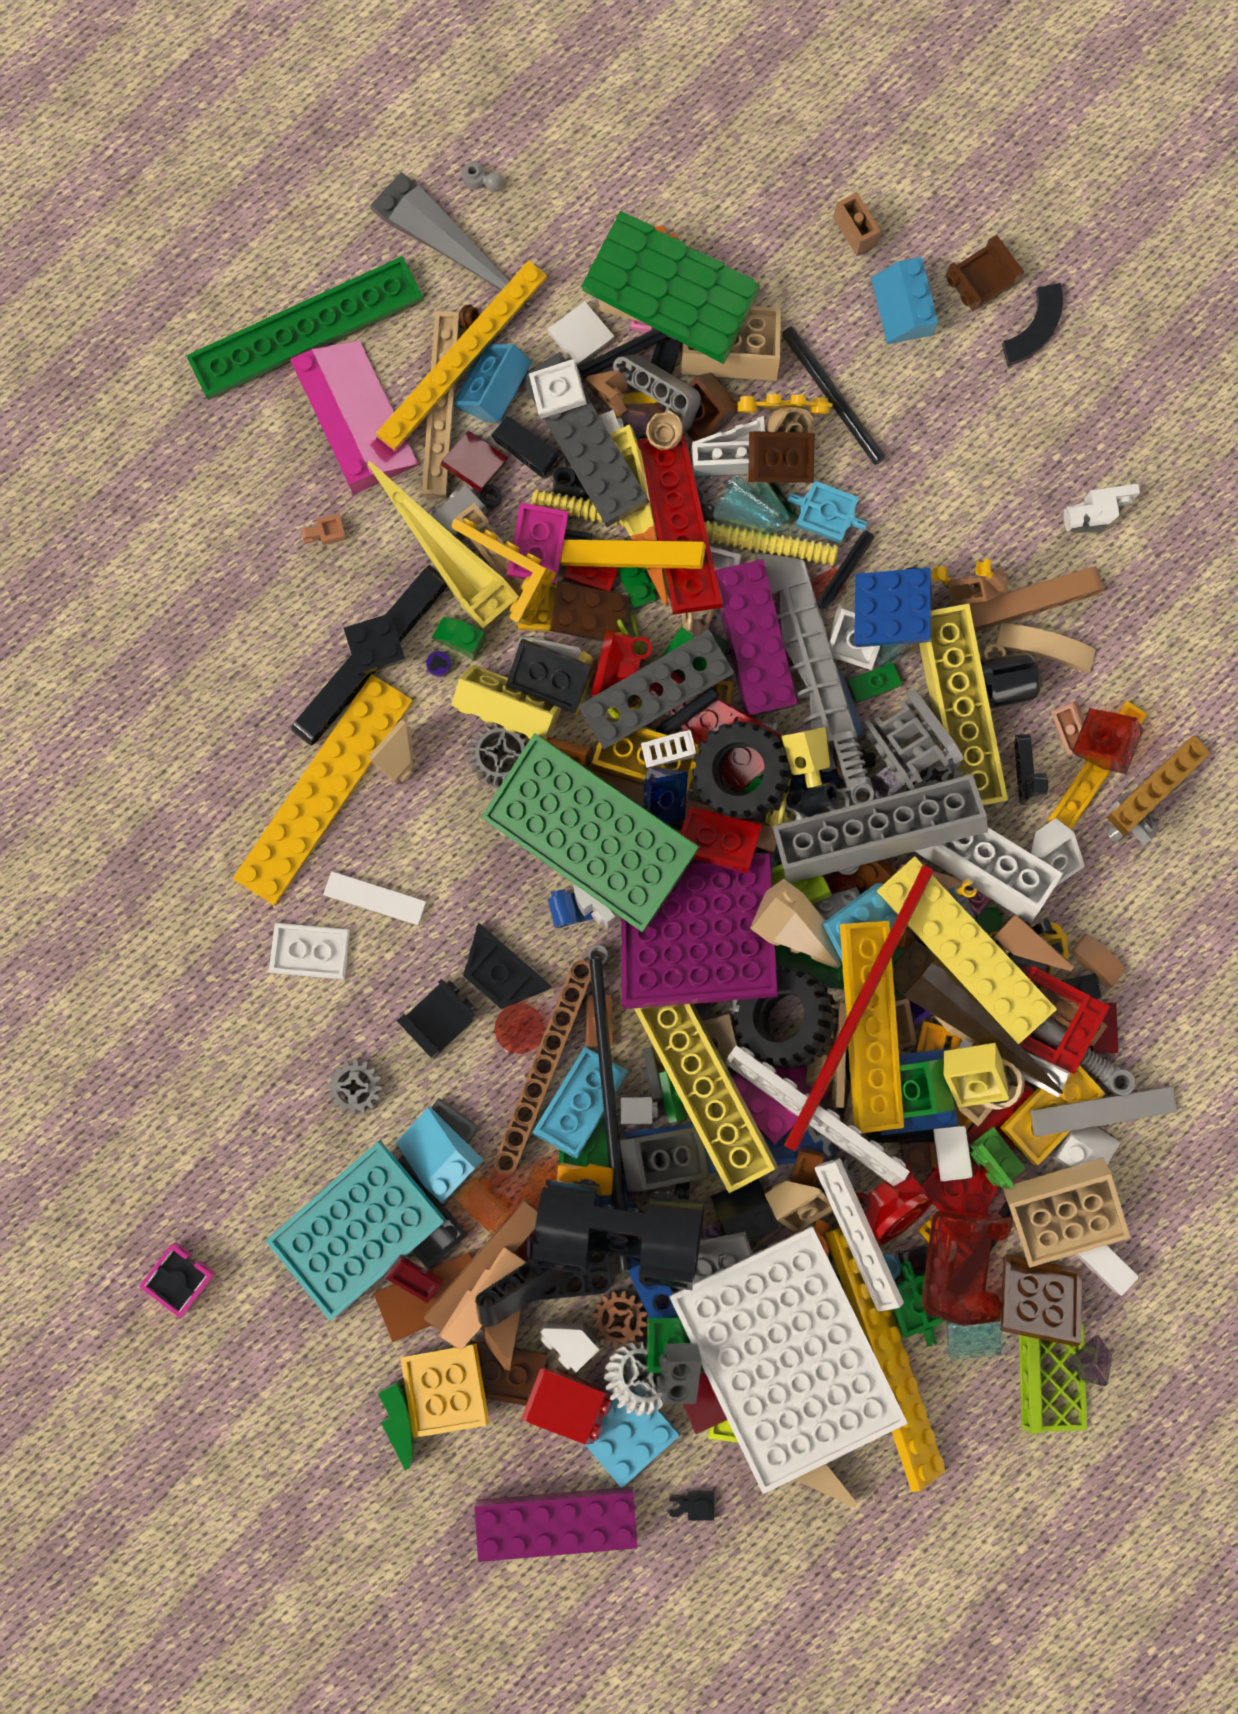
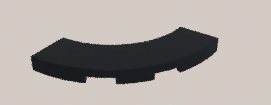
[1002,283,1063,366]

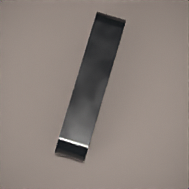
[475,1259,574,1327]

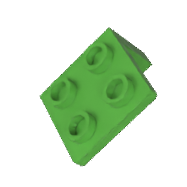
[968,1127,1026,1189]

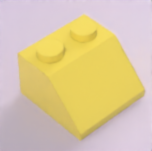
[944,1043,1009,1108]

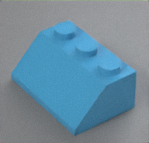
[871,257,938,344]
[453,344,532,423]

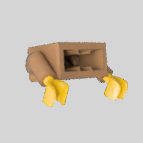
[932,559,1009,605]

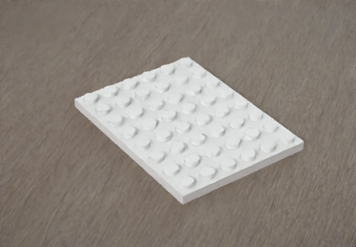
[669,1226,908,1494]

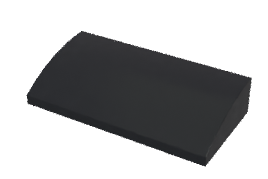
[398,1155,467,1269]

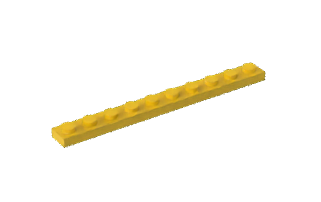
[376,260,547,451]

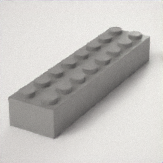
[773,774,988,883]

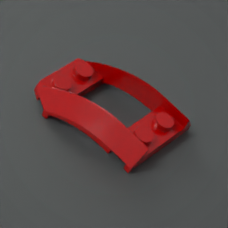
[1018,966,1110,1074]

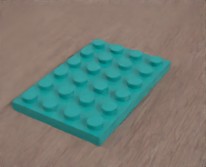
[266,1140,447,1321]

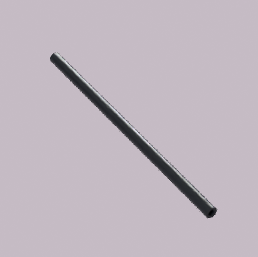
[589,958,631,1271]

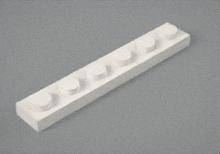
[814,1158,904,1312]

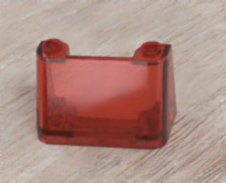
[922,1211,1013,1326]

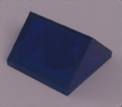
[643,767,688,823]

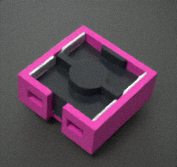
[139,1242,217,1318]

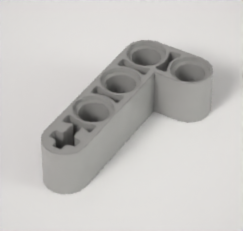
[613,354,701,432]

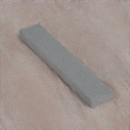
[1030,1086,1177,1136]

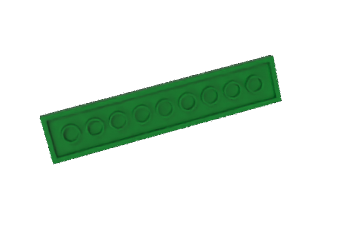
[186,256,424,400]

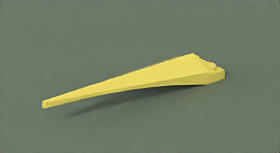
[368,461,519,629]

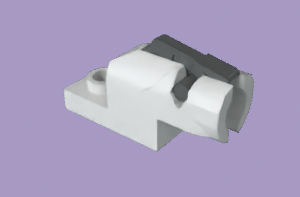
[1064,484,1140,533]

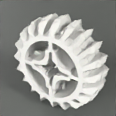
[604,1342,664,1416]

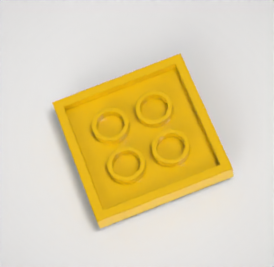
[401,1343,490,1438]

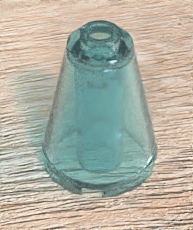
[713,474,784,534]

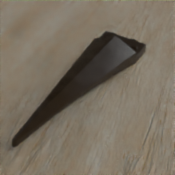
[892,940,1063,1094]

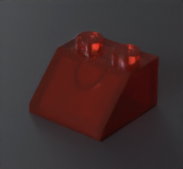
[1072,708,1144,774]

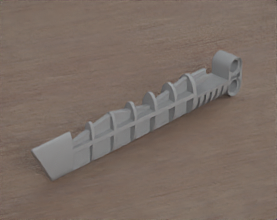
[755,554,876,811]

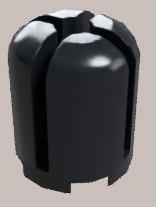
[980,653,1042,709]

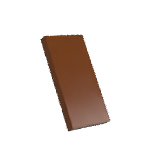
[374,1252,473,1342]

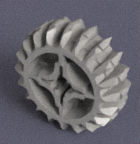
[468,723,530,788]

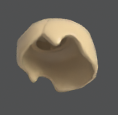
[646,410,683,450]

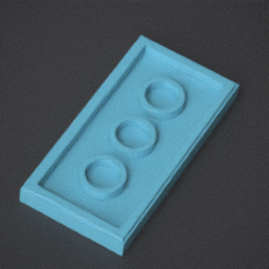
[533,1046,629,1159]

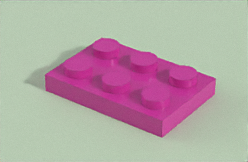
[507,503,569,585]

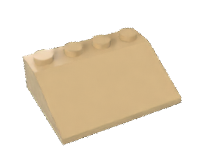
[681,306,781,381]
[1003,1157,1131,1268]

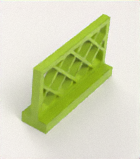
[1019,1323,1087,1434]

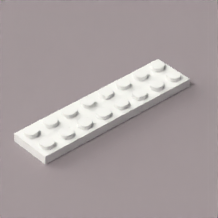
[725,1046,910,1186]

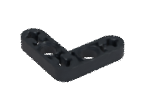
[1014,734,1048,805]

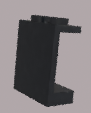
[397,979,477,1059]

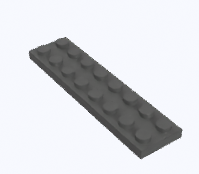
[522,351,650,527]

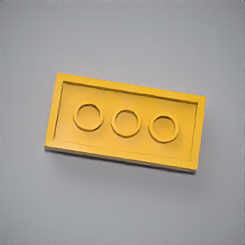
[1000,1066,1105,1166]

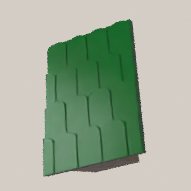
[581,211,760,364]

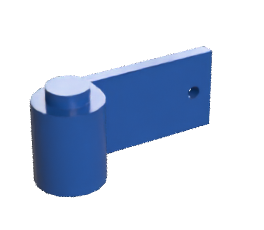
[547,889,614,928]

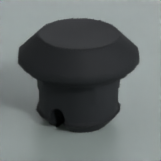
[860,749,876,769]

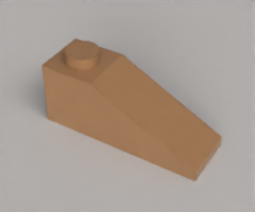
[994,915,1076,972]

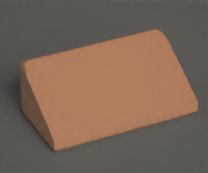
[1050,702,1095,757]

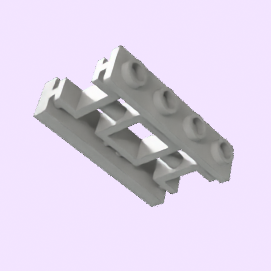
[864,689,964,790]

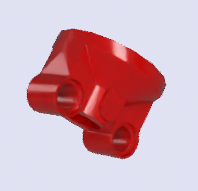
[591,629,652,708]
[856,1164,933,1246]

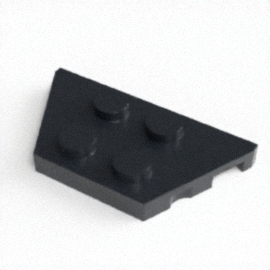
[463,923,552,1010]

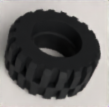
[692,721,792,819]
[734,967,838,1069]

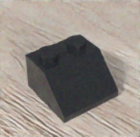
[710,1179,779,1240]

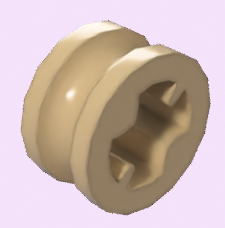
[982,644,1006,660]

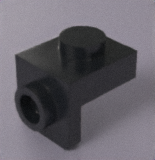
[898,1244,942,1278]

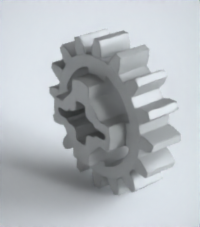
[326,1060,383,1115]

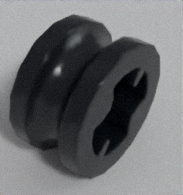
[479,485,502,509]
[676,1182,690,1200]

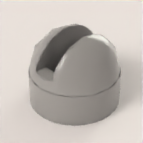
[588,944,609,964]

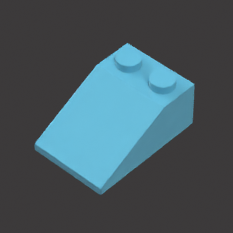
[396,1106,484,1204]

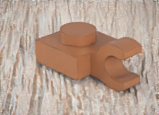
[301,514,346,545]

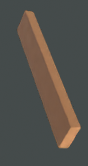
[424,1199,538,1332]

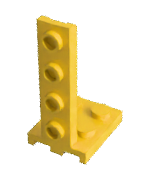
[452,518,557,626]

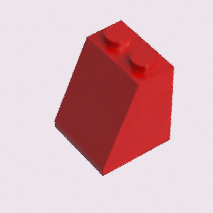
[521,1368,612,1445]

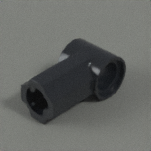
[786,782,839,817]

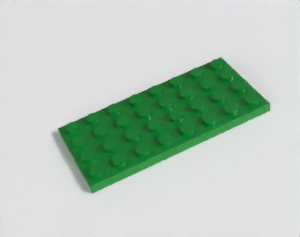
[481,733,700,932]

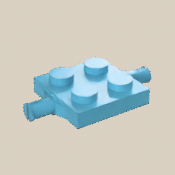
[787,480,868,544]

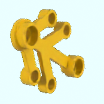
[737,394,832,414]

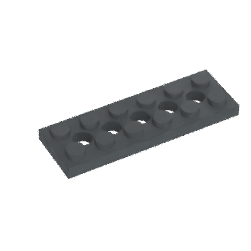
[579,629,734,749]

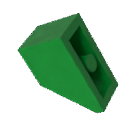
[432,617,486,661]

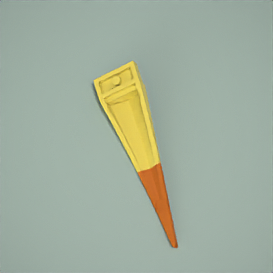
[610,425,669,606]

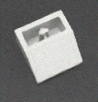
[540,1322,600,1372]

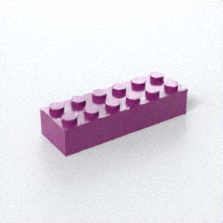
[715,559,797,717]
[474,1486,638,1562]

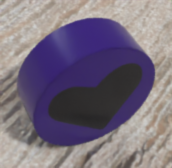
[426,651,451,677]

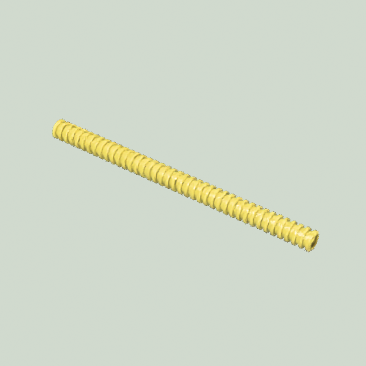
[531,489,838,566]

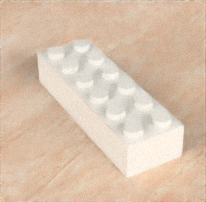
[915,828,1063,923]

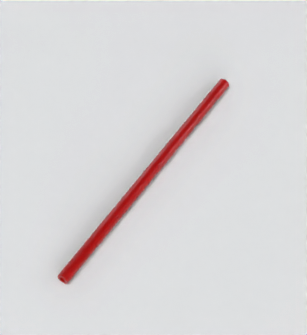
[784,865,934,1152]

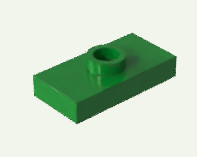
[847,663,902,704]
[658,1071,687,1124]

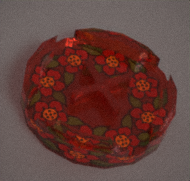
[494,1004,545,1054]

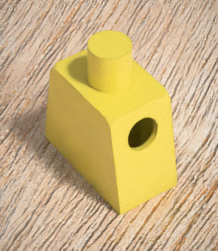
[781,727,830,788]

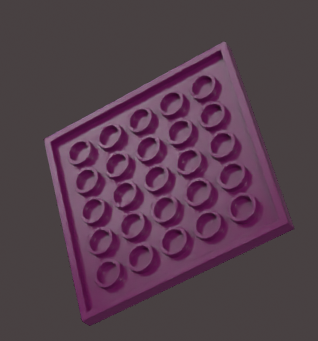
[621,853,778,1009]

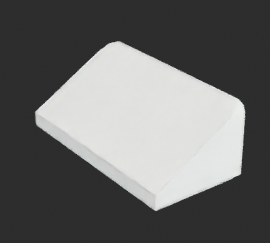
[933,1126,973,1181]

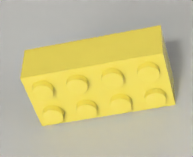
[451,665,562,740]

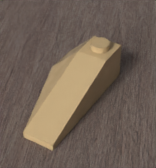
[750,879,842,968]

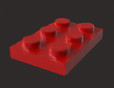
[681,806,762,873]

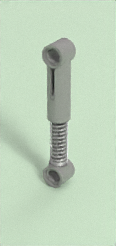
[1031,1016,1135,1095]

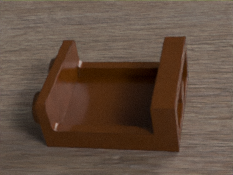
[946,234,1024,311]

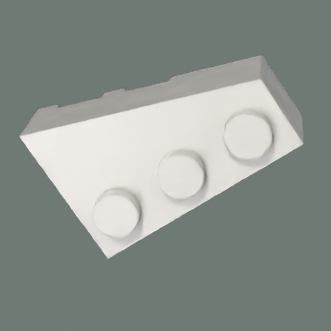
[691,416,765,476]

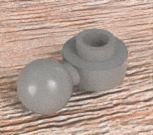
[462,163,504,192]

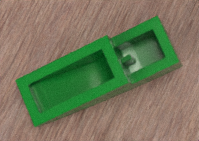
[378,1379,414,1471]

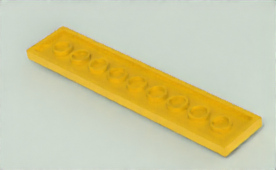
[232,674,413,906]
[825,1226,946,1492]

